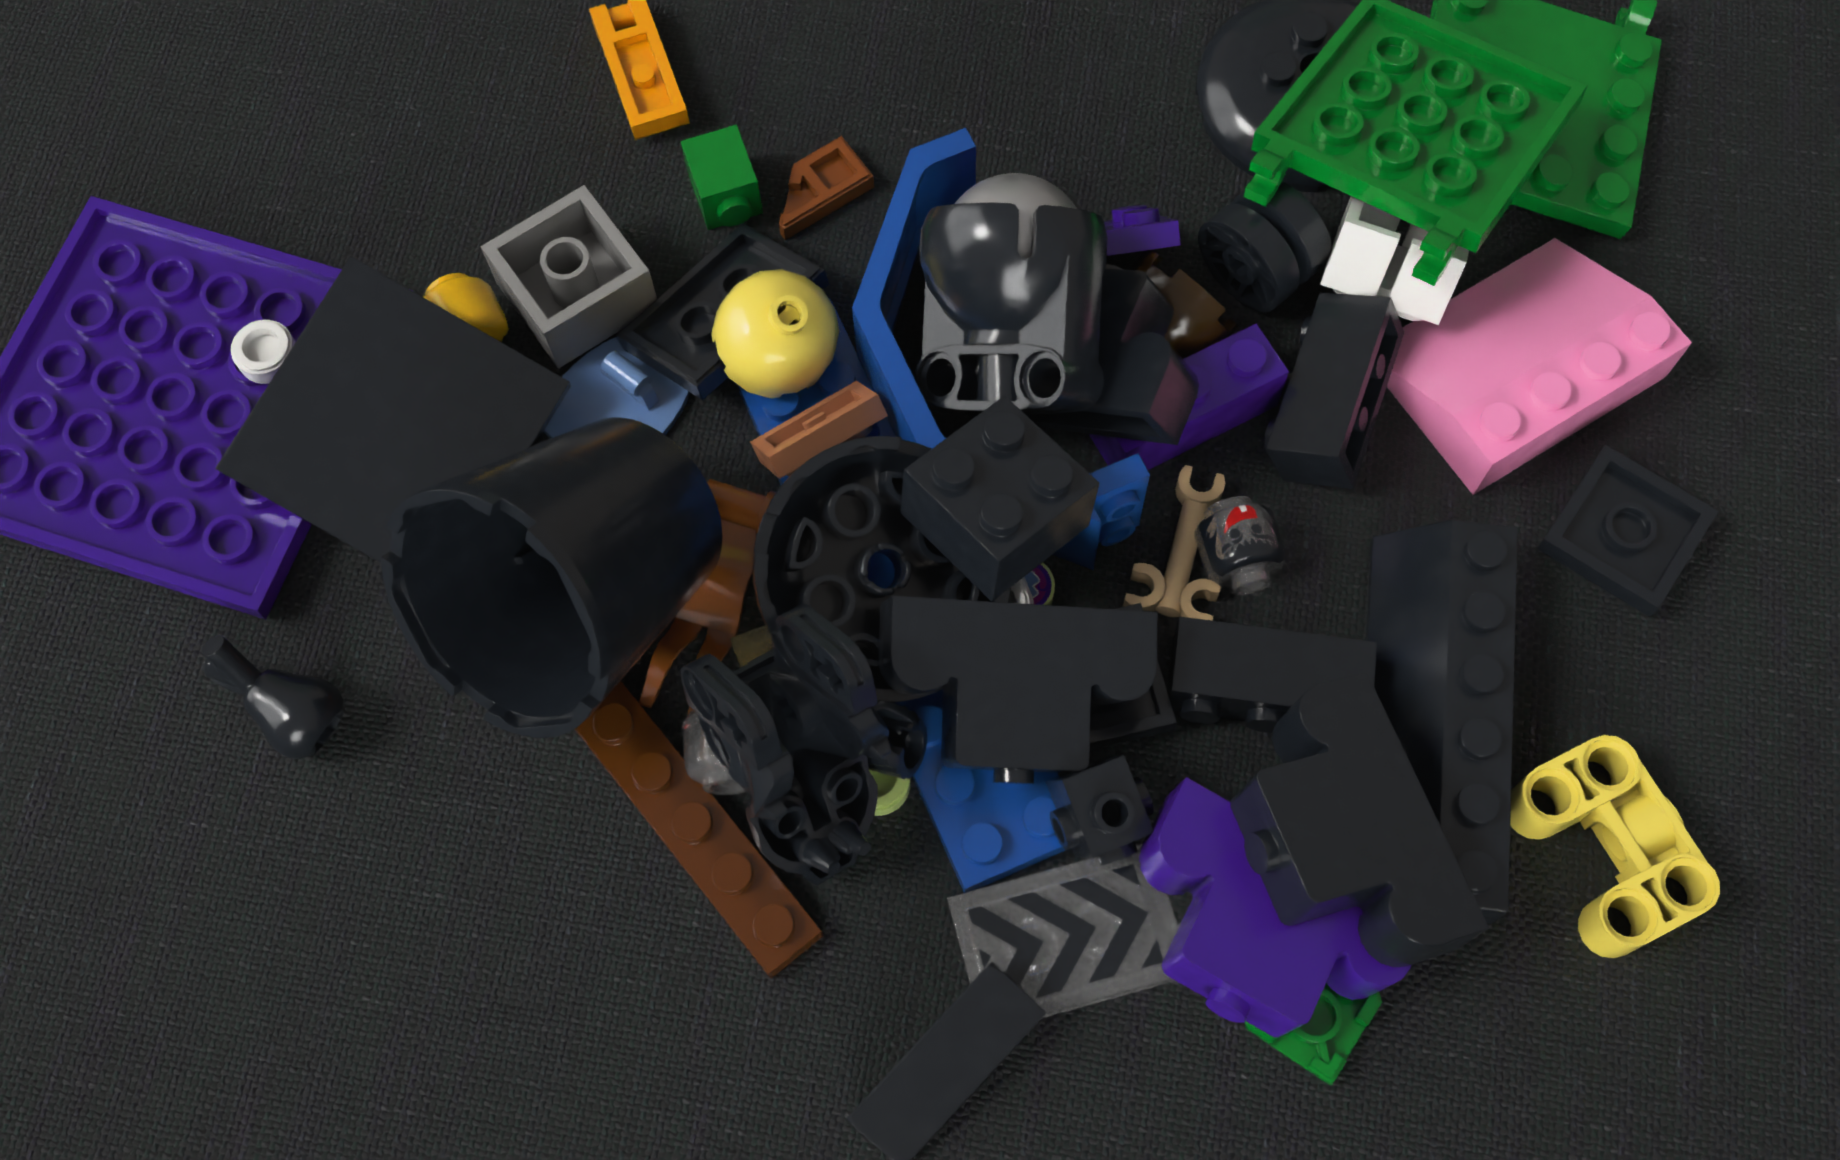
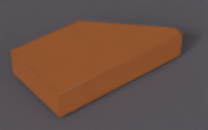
[779,136,874,240]

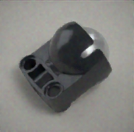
[915,173,1108,414]

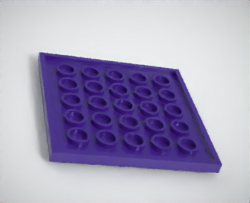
[0,196,413,620]

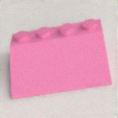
[1387,238,1692,495]

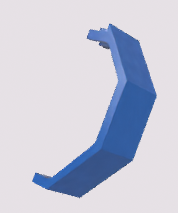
[852,128,1150,570]

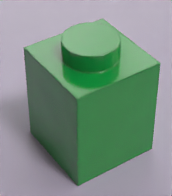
[680,124,763,230]

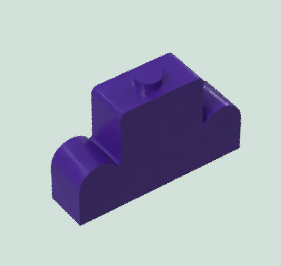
[1139,777,1411,1038]

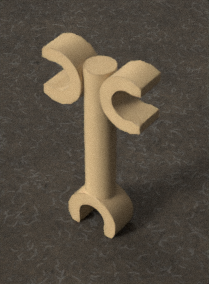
[1123,465,1225,621]

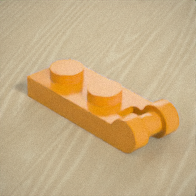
[589,0,690,140]

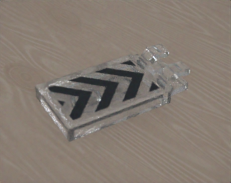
[947,845,1181,1018]

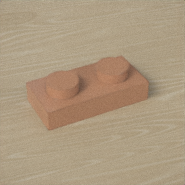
[750,381,888,479]

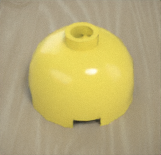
[711,269,839,399]

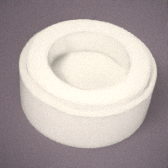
[231,320,296,384]

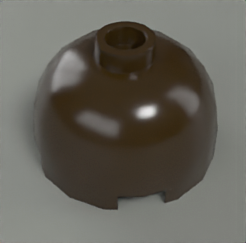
[1129,250,1238,359]

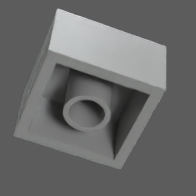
[480,185,657,369]

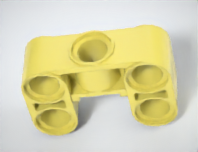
[1510,735,1720,958]

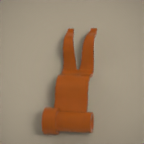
[639,479,776,724]

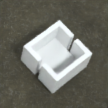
[1320,196,1469,325]

